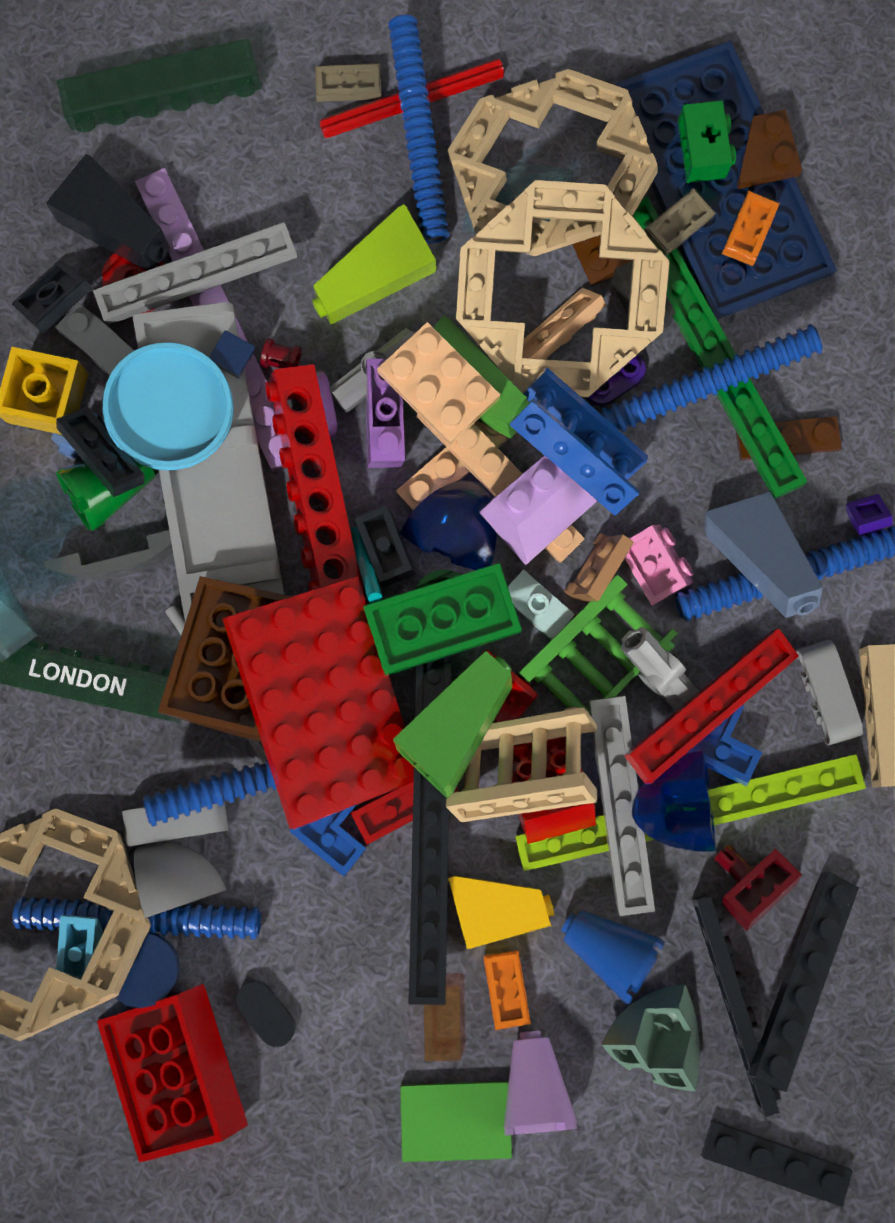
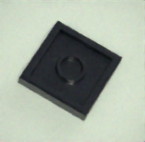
[12,260,93,334]

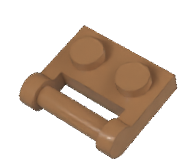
[564,534,634,602]

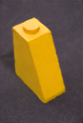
[448,875,555,949]

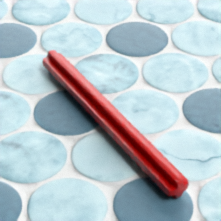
[319,59,504,138]

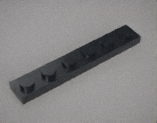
[748,872,859,1092]
[692,895,781,1117]

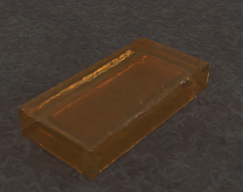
[424,985,461,1061]

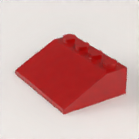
[97,983,248,1163]

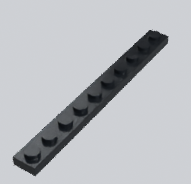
[408,655,452,1005]

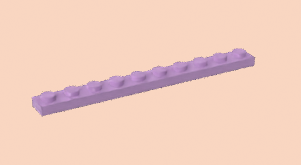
[135,168,283,472]

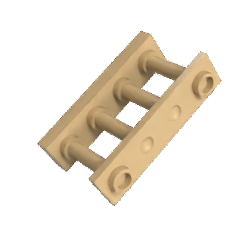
[446,707,597,822]

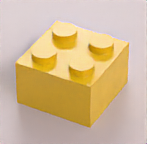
[0,347,88,435]

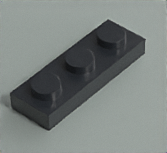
[56,407,145,497]

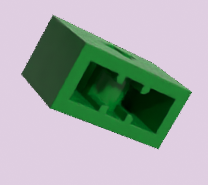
[677,101,736,183]

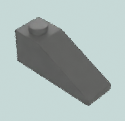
[56,302,134,376]

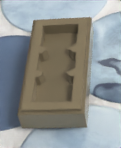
[315,63,382,102]
[644,189,716,257]

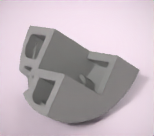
[134,842,226,918]

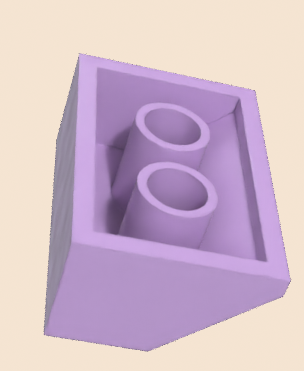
[479,455,597,565]

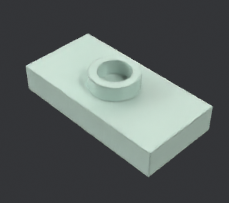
[508,569,575,640]

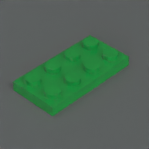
[363,563,522,676]

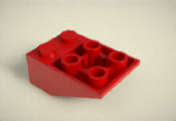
[512,736,596,844]

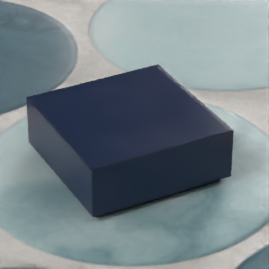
[209,330,256,379]

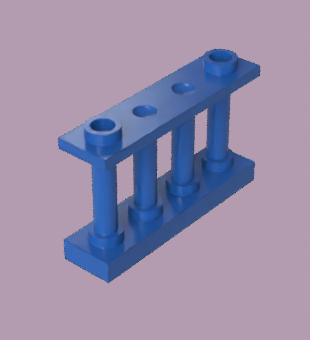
[509,367,648,516]

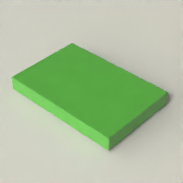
[400,1080,512,1162]

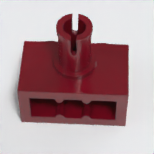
[714,844,802,931]

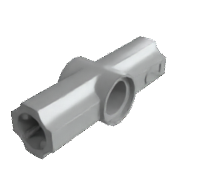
[330,328,414,413]
[620,627,699,712]

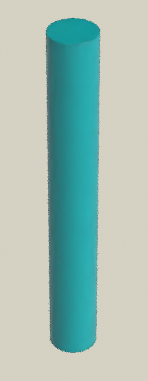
[350,527,382,603]

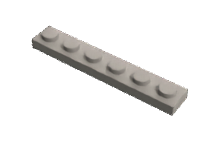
[93,222,297,325]
[588,696,655,916]

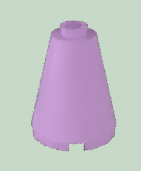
[503,1031,577,1136]

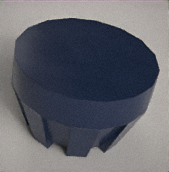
[115,932,181,1008]

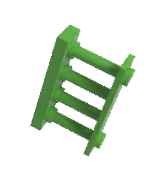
[518,575,678,733]

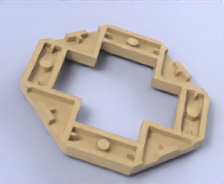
[448,69,658,257]
[456,180,669,397]
[0,808,151,1041]

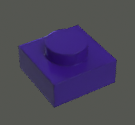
[846,494,892,535]

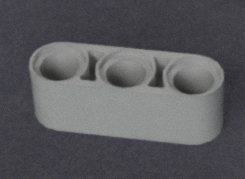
[795,640,863,746]
[122,801,228,847]

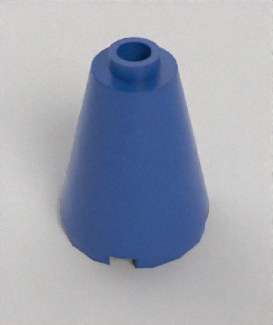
[561,910,666,1005]

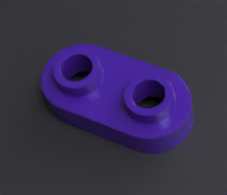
[586,355,646,406]

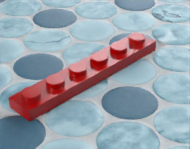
[624,628,799,784]

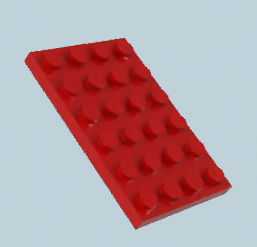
[222,576,414,829]

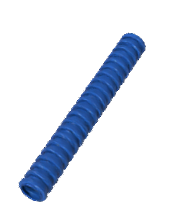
[388,14,450,243]
[600,324,823,432]
[675,525,895,622]
[142,759,277,827]
[13,897,261,940]

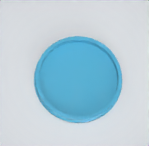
[103,343,234,470]

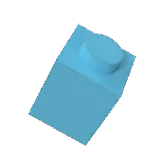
[56,915,104,980]

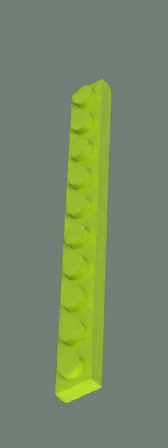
[515,754,866,871]

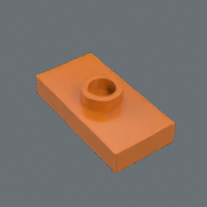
[722,191,780,266]
[483,950,531,1030]

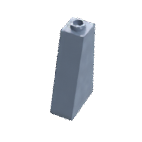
[704,492,823,618]

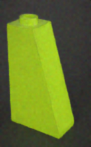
[312,204,436,325]

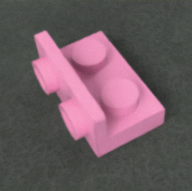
[624,525,694,606]

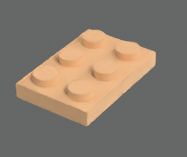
[377,322,500,445]

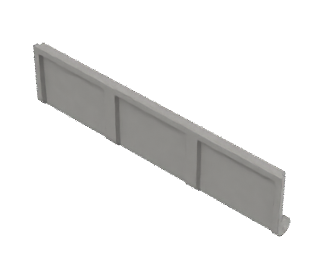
[132,302,285,622]

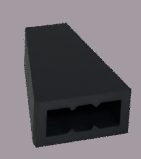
[46,154,170,271]

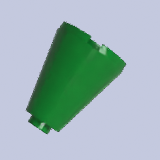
[56,460,156,531]

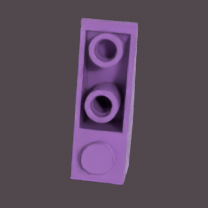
[366,359,405,468]

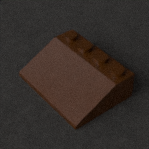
[158,576,292,742]

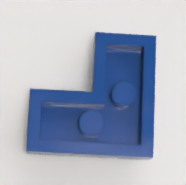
[684,705,763,786]
[289,805,367,876]

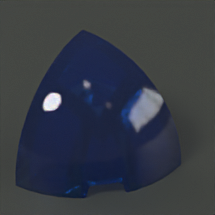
[400,479,497,570]
[632,750,716,852]

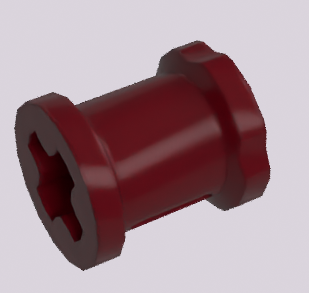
[260,338,302,369]

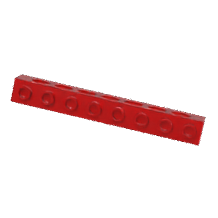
[265,364,365,598]

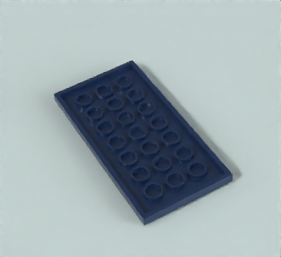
[613,41,837,320]

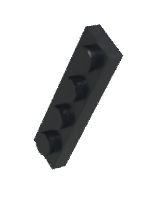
[701,1120,853,1207]

